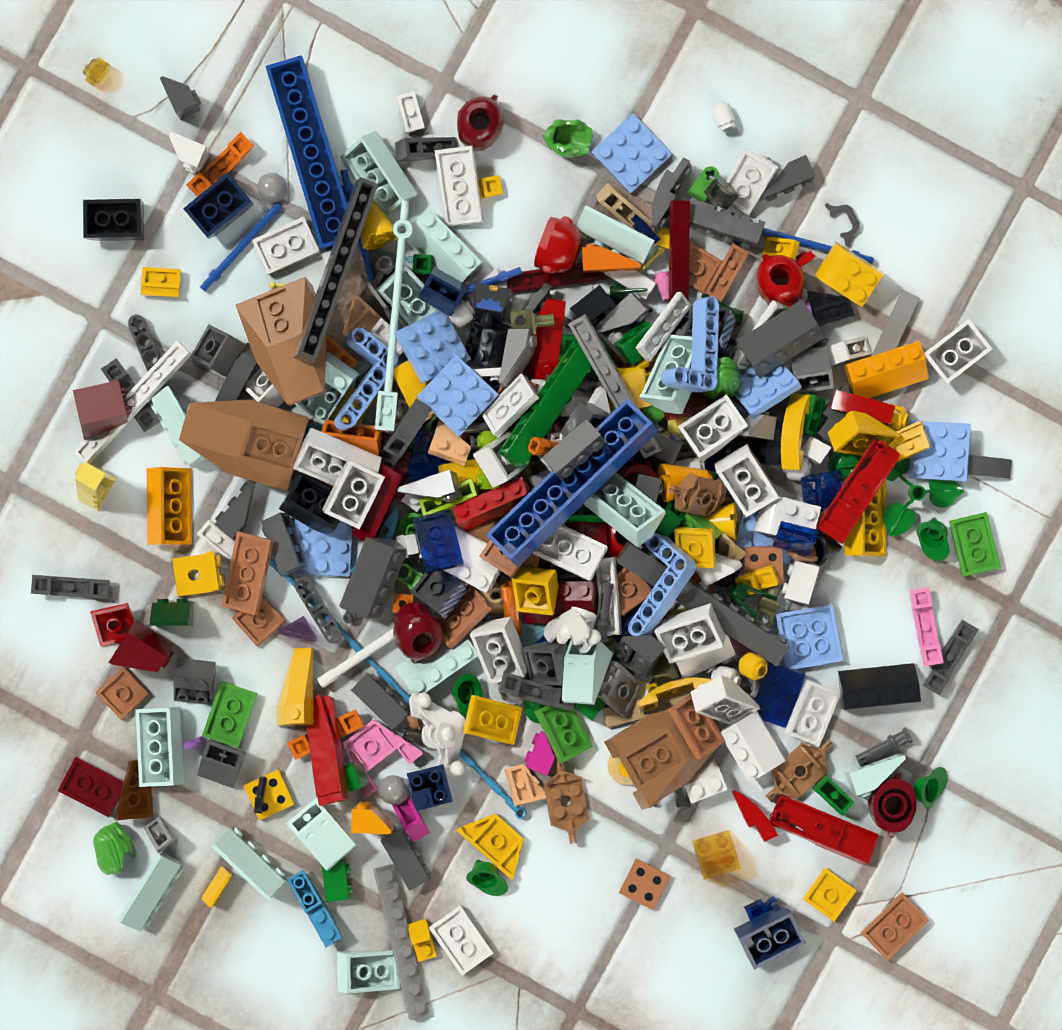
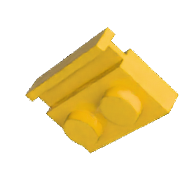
[140,267,181,298]
[890,421,932,462]

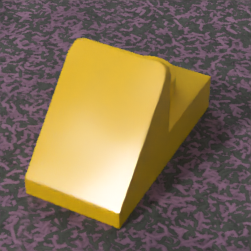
[762,237,800,260]
[408,919,437,962]

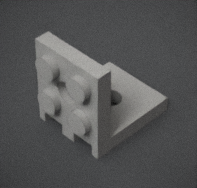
[597,660,643,718]

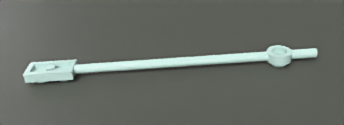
[375,200,412,432]

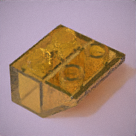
[692,830,741,880]

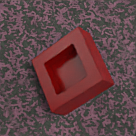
[796,251,815,268]

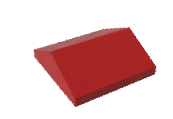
[90,603,135,647]

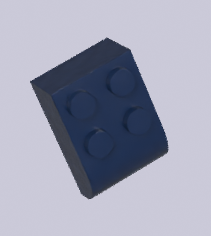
[183,172,254,239]
[734,907,806,970]

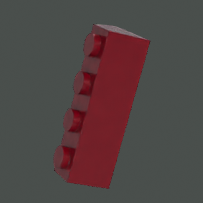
[351,463,406,542]
[522,581,599,624]

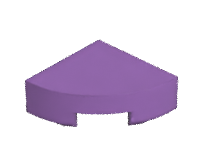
[183,736,206,750]

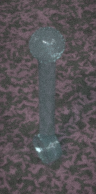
[375,248,413,263]

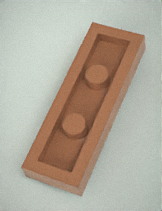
[704,243,750,303]

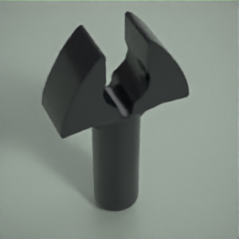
[254,776,267,814]

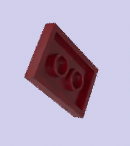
[58,756,124,818]

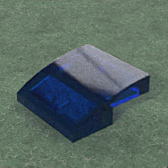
[801,470,842,512]
[772,521,819,556]

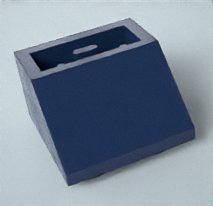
[417,267,467,316]

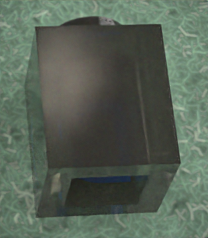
[704,178,739,209]

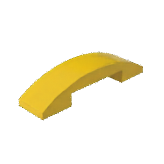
[781,394,811,471]
[638,678,711,713]

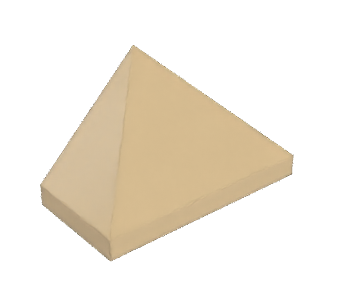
[717,533,747,561]

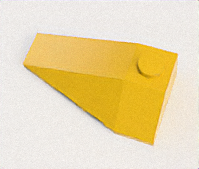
[277,647,314,726]

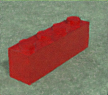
[452,477,532,531]

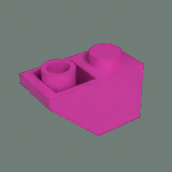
[524,731,555,775]

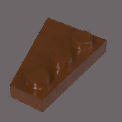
[114,760,153,821]

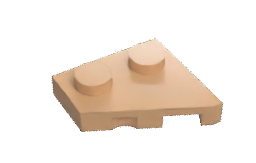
[342,293,383,342]
[428,420,471,466]
[504,764,546,807]

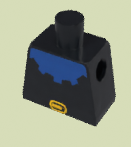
[474,283,512,329]

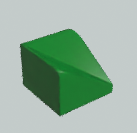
[412,254,433,275]

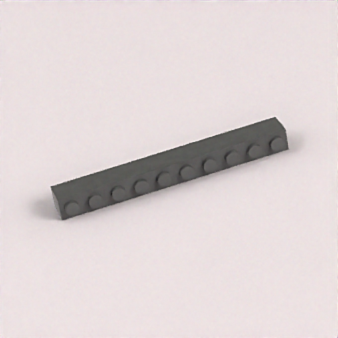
[293,177,378,365]
[616,540,790,666]

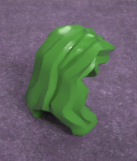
[543,119,593,158]
[704,357,741,401]
[93,822,136,875]

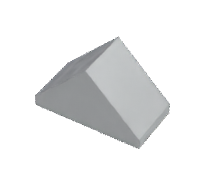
[144,816,177,853]

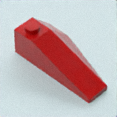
[522,299,566,380]

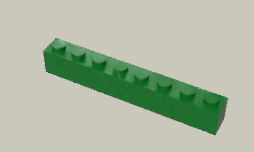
[498,338,606,467]

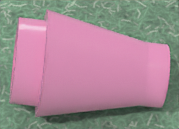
[653,271,669,300]

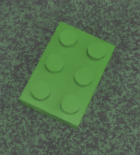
[948,512,1001,577]
[202,681,258,748]
[534,706,593,763]

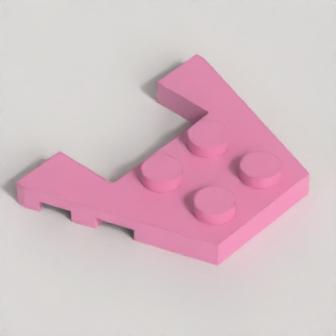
[343,719,423,800]

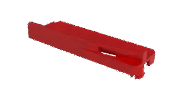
[816,439,899,544]
[306,695,349,806]
[769,796,879,865]

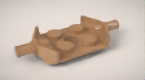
[668,473,730,517]
[765,740,834,802]
[543,759,590,844]

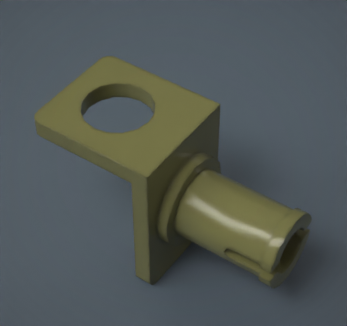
[510,309,554,334]
[755,585,781,627]
[653,652,681,681]

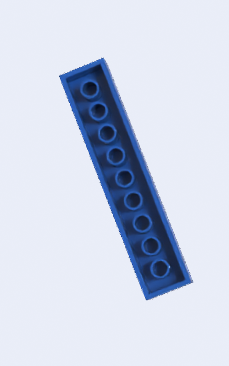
[265,55,347,252]
[486,399,658,568]

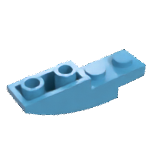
[287,870,343,948]

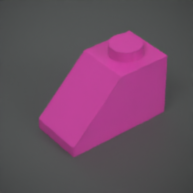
[392,796,431,843]

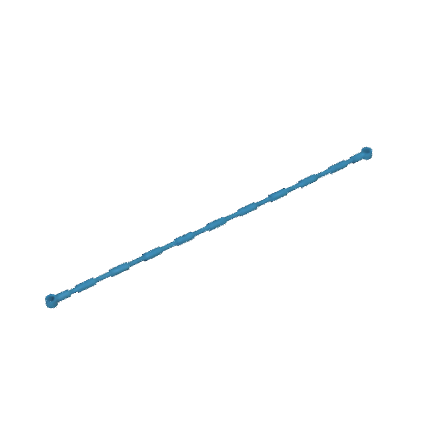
[269,558,527,819]

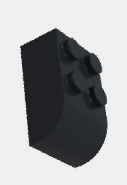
[83,199,144,241]
[279,472,340,534]

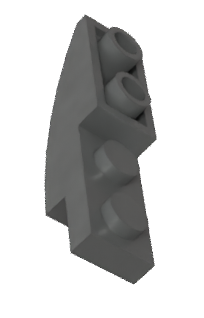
[652,157,692,233]
[379,399,432,467]

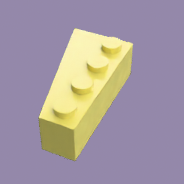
[75,462,117,511]

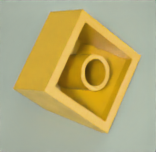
[602,368,651,413]
[512,566,559,615]

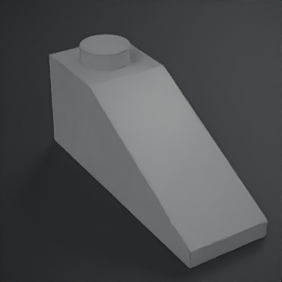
[594,293,649,333]
[499,329,537,389]

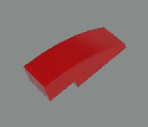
[830,390,895,425]
[731,790,778,842]

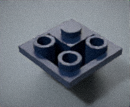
[407,764,453,811]

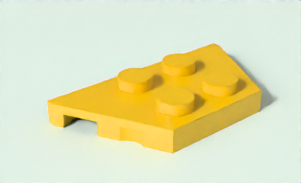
[456,813,524,880]

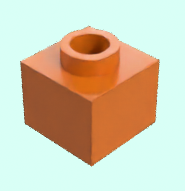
[392,593,414,613]

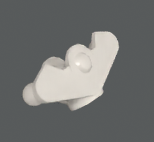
[544,607,601,653]
[409,693,466,778]

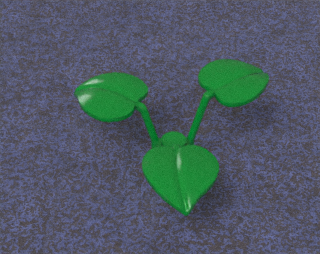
[883,457,964,536]

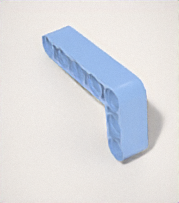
[661,296,719,392]
[334,327,398,431]
[628,533,696,636]

